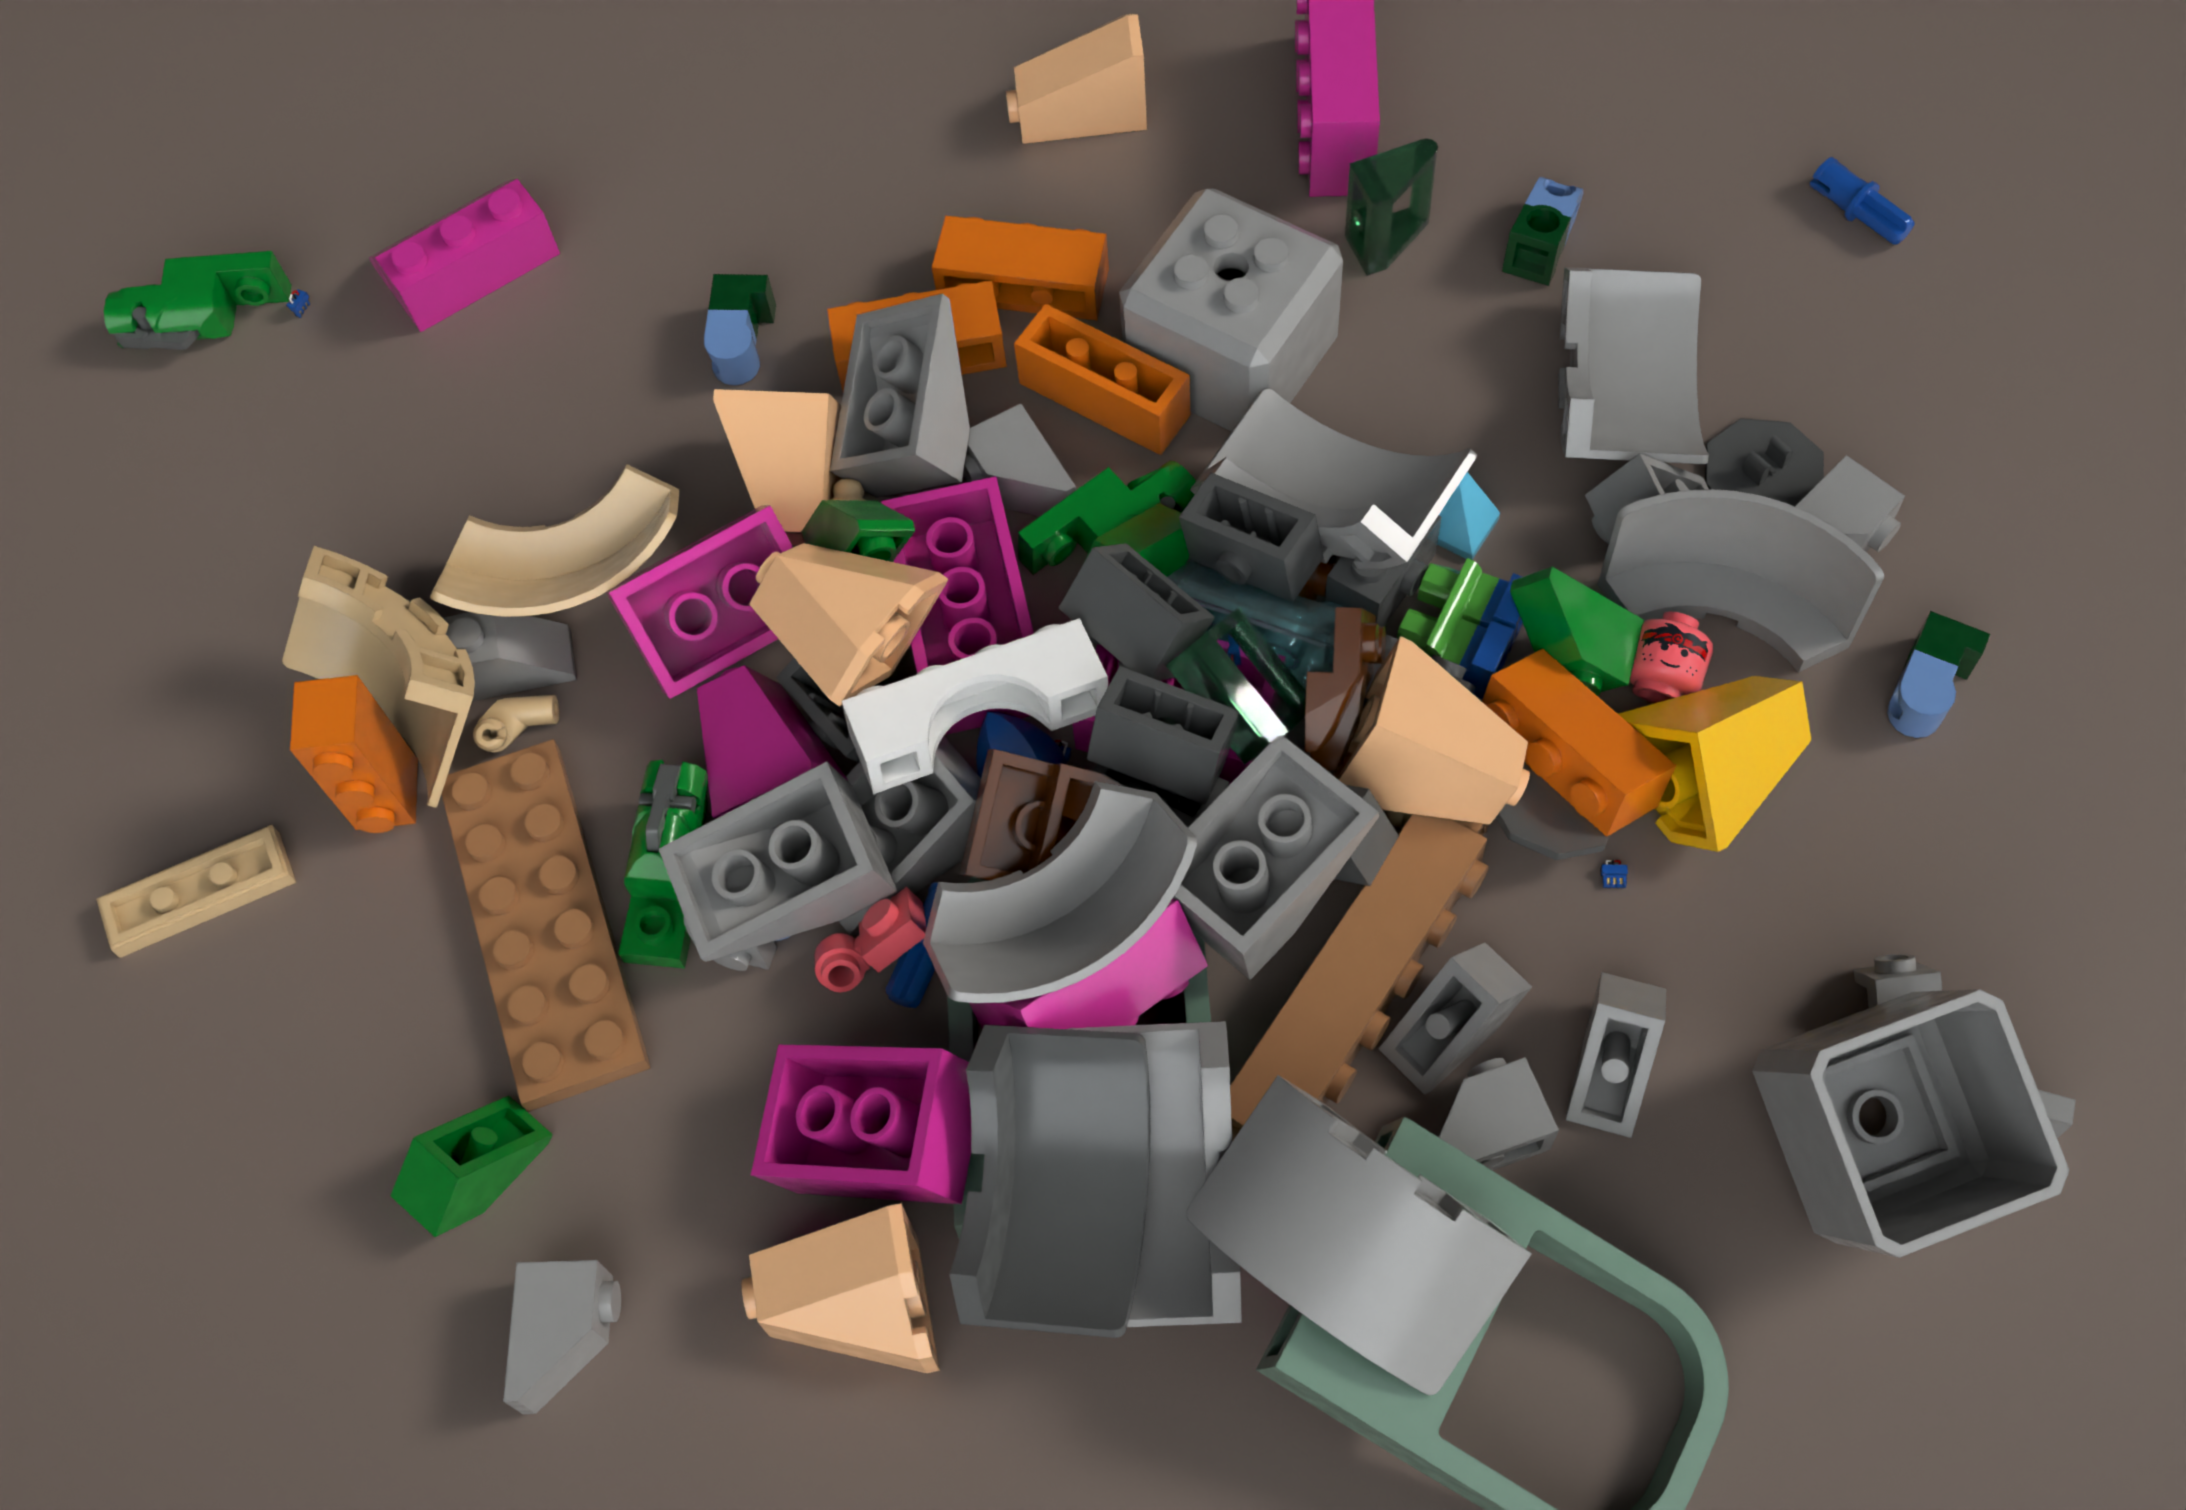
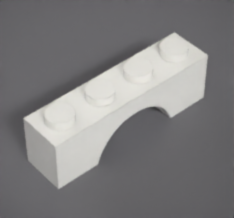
[841,618,1108,794]

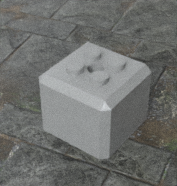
[1119,188,1343,432]
[1752,989,2070,1258]

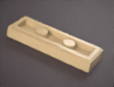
[96,825,296,958]

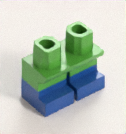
[1397,558,1523,699]

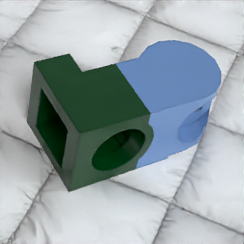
[1502,177,1583,286]
[704,274,776,385]
[1887,611,1991,738]

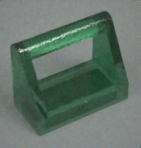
[1345,138,1438,276]
[1166,607,1306,765]

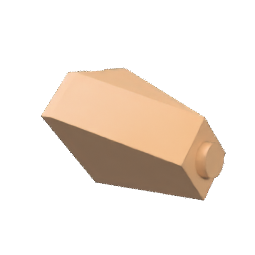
[1006,14,1147,144]
[713,389,842,548]
[749,543,949,707]
[1333,636,1530,825]
[741,1203,940,1373]

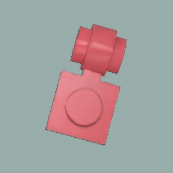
[814,886,927,993]

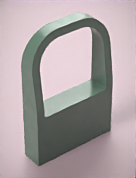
[1256,1116,1729,1510]

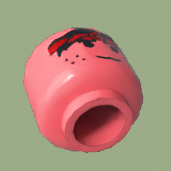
[1629,611,1713,703]

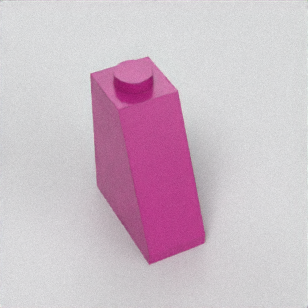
[697,665,848,819]

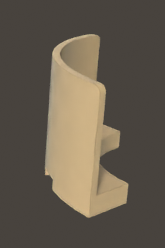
[430,464,680,617]
[282,546,475,808]

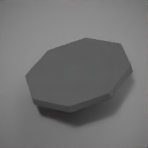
[1705,418,1824,506]
[1496,762,1610,860]

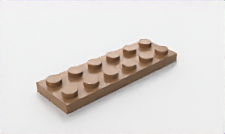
[442,739,651,1112]

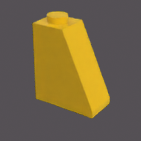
[1618,676,1812,852]

